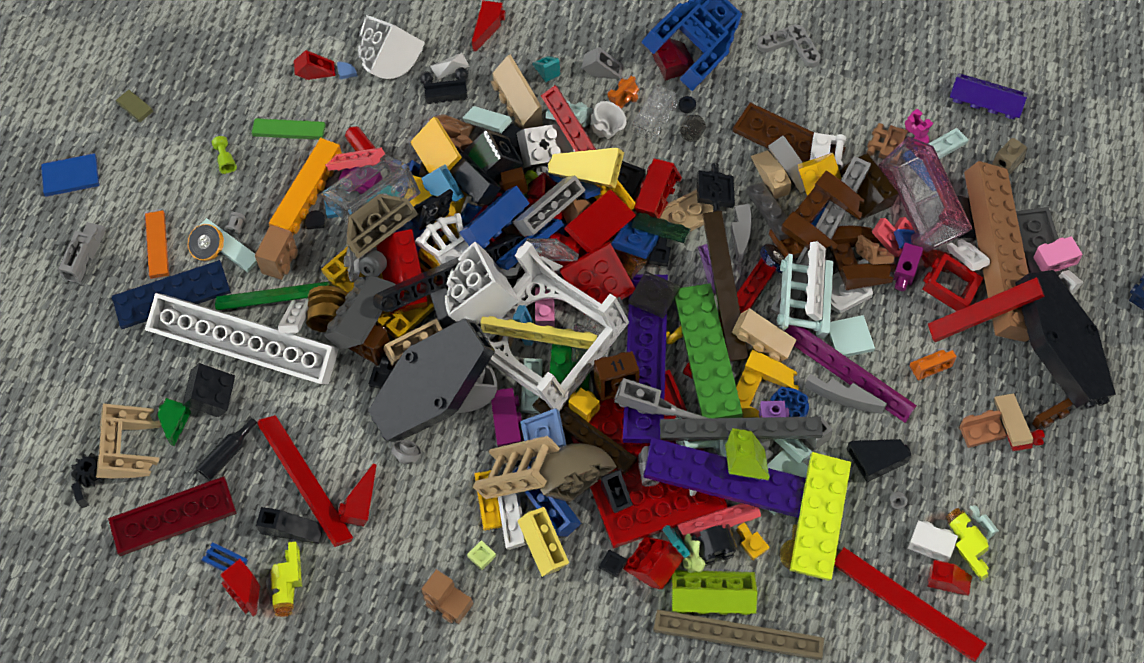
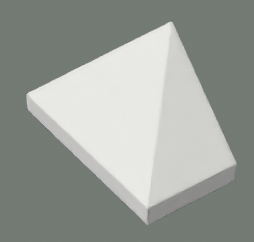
[430,53,469,79]

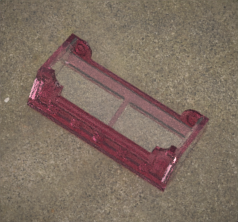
[878,136,972,252]

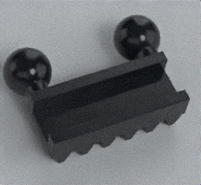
[420,67,468,104]

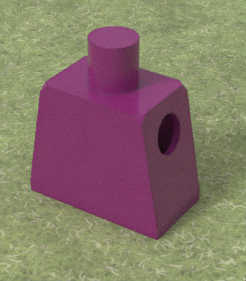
[893,242,923,291]

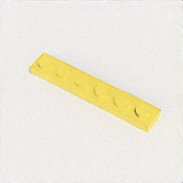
[480,316,597,349]

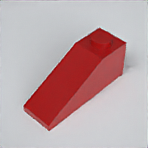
[472,0,506,51]
[338,463,377,526]

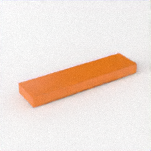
[145,210,169,279]

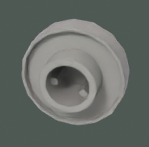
[392,440,421,464]

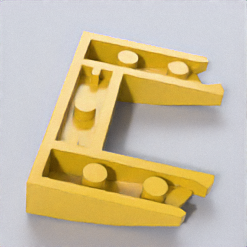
[736,350,799,418]

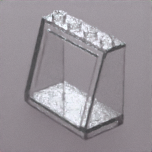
[321,154,421,224]

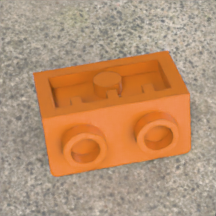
[909,350,957,381]

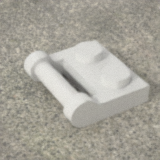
[810,133,846,170]

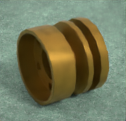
[306,286,347,332]

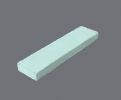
[200,218,257,272]

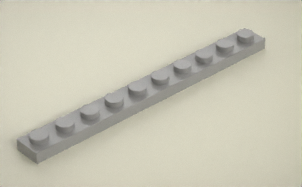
[770,156,871,316]

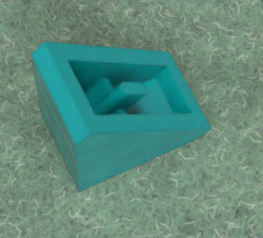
[532,56,560,82]

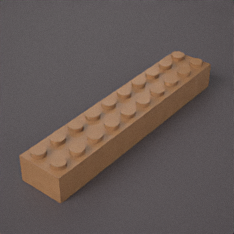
[964,161,1029,342]

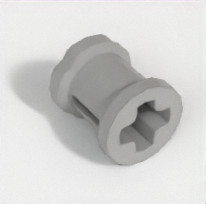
[224,212,246,236]

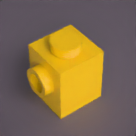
[568,388,600,422]

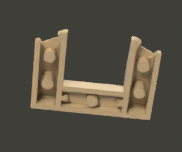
[96,404,161,478]

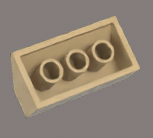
[491,54,543,130]

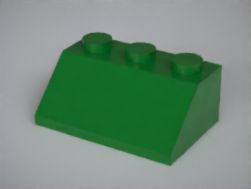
[550,344,590,393]

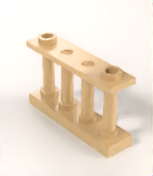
[473,436,560,499]

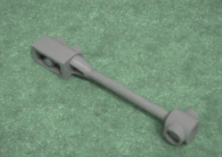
[614,378,771,451]

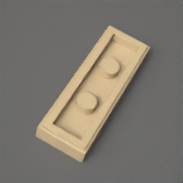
[994,393,1033,446]

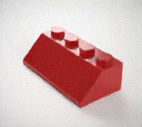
[376,229,428,314]

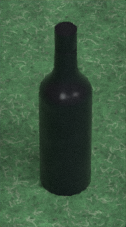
[196,418,257,481]

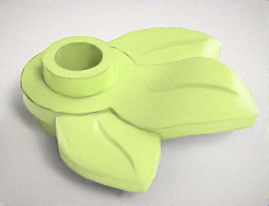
[683,534,705,573]

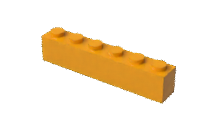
[269,138,342,235]

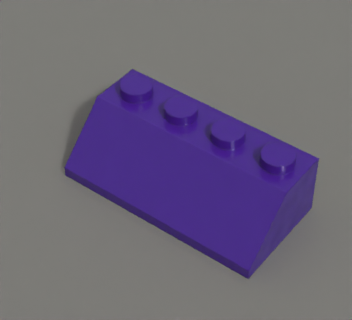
[950,73,1028,120]

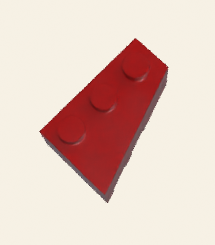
[634,158,682,220]

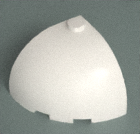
[358,15,425,79]
[445,242,519,324]

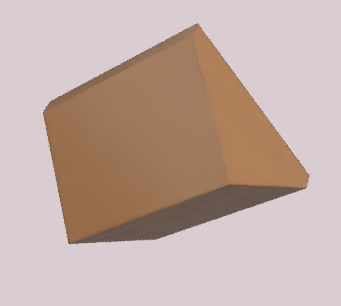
[429,114,475,138]

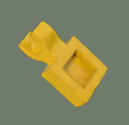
[736,522,770,560]

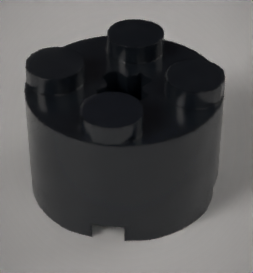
[691,524,738,566]

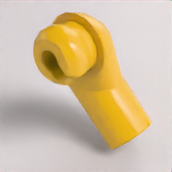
[666,326,683,344]

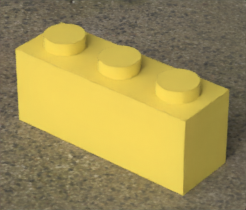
[517,507,569,577]

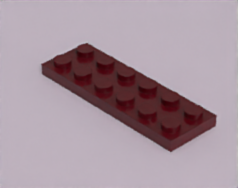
[108,476,237,556]

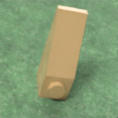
[751,150,792,199]

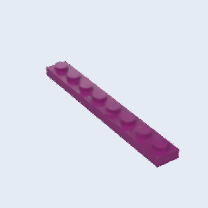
[784,325,917,423]

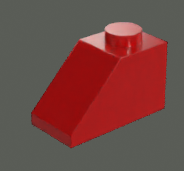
[293,50,336,80]
[927,560,972,596]

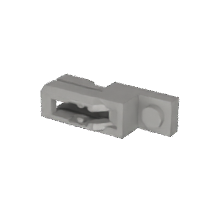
[57,222,106,283]

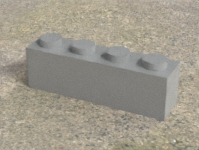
[513,175,586,237]

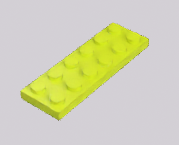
[790,452,851,581]

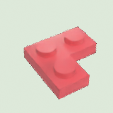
[872,217,916,257]

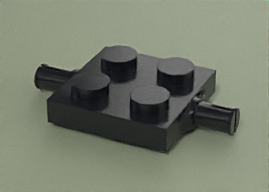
[697,163,735,212]

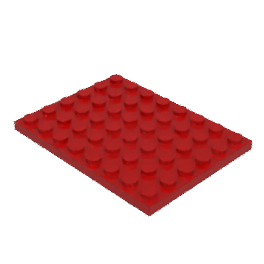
[565,370,728,548]

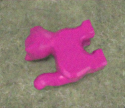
[905,109,933,146]

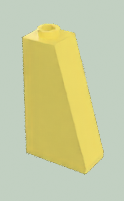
[548,148,624,188]

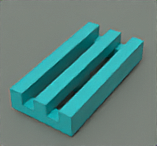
[662,525,690,558]

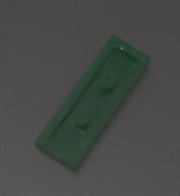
[632,212,691,244]

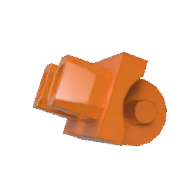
[607,76,639,109]

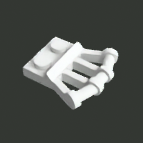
[415,213,469,272]

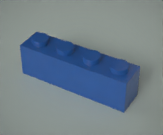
[459,186,530,248]
[512,461,582,537]

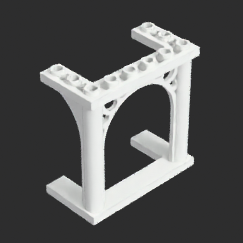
[463,241,629,411]

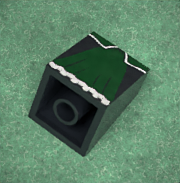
[464,129,524,182]

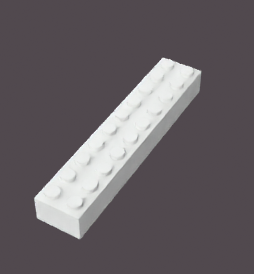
[145,293,339,384]

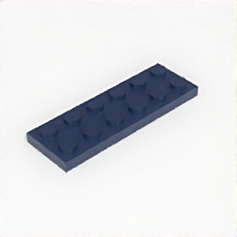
[112,260,231,329]

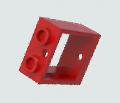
[922,253,983,311]

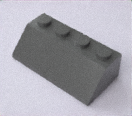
[324,276,396,350]

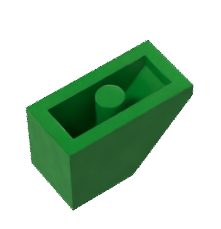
[157,398,191,446]

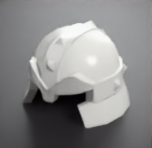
[591,101,626,139]

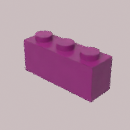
[491,388,524,447]

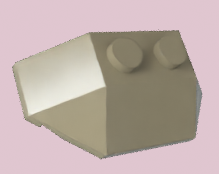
[346,194,418,259]

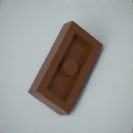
[1032,398,1073,430]

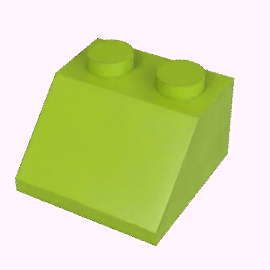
[725,428,769,480]

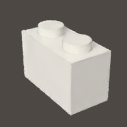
[908,520,958,563]

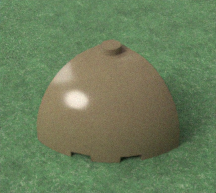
[531,443,617,502]

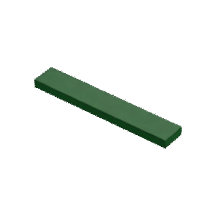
[215,281,330,310]

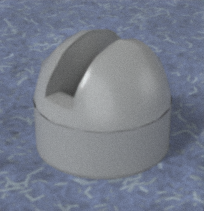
[890,491,907,509]

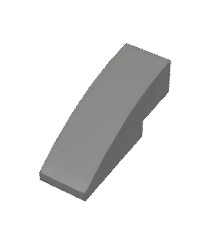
[768,136,806,194]
[730,204,751,263]

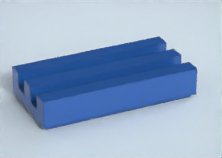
[202,542,248,572]

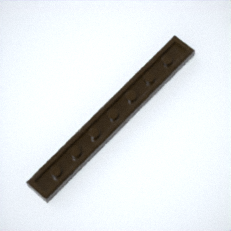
[702,211,748,362]

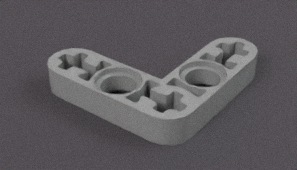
[757,25,820,68]

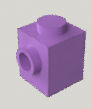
[759,401,789,418]

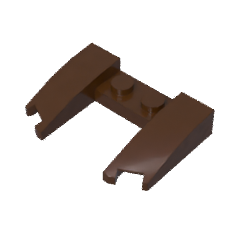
[781,170,864,251]
[829,225,896,290]

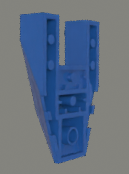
[641,0,742,91]

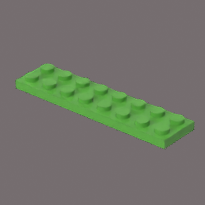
[673,283,743,418]

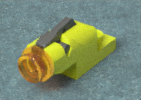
[946,508,989,581]
[266,541,302,617]

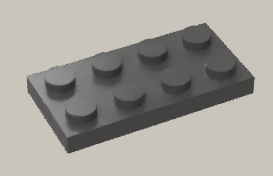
[1016,207,1069,276]

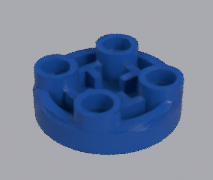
[770,387,809,417]

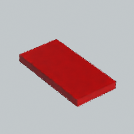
[564,189,636,253]

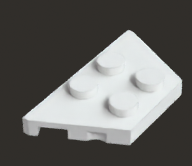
[804,259,873,314]

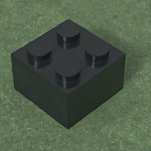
[182,363,235,417]

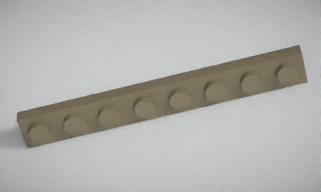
[654,610,824,660]

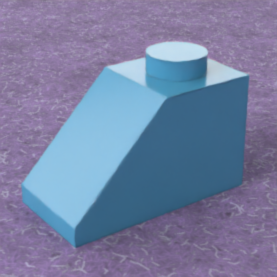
[421,164,464,202]

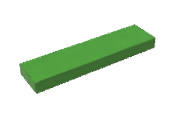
[252,118,326,140]

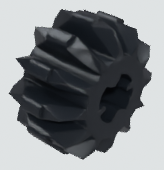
[71,453,102,488]

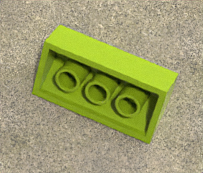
[672,570,757,615]

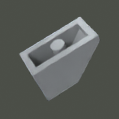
[582,47,623,79]

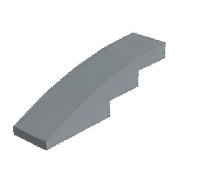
[805,374,887,414]

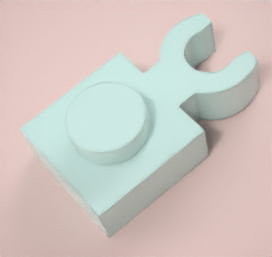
[963,505,999,540]

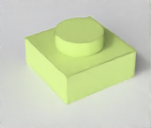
[467,540,496,570]

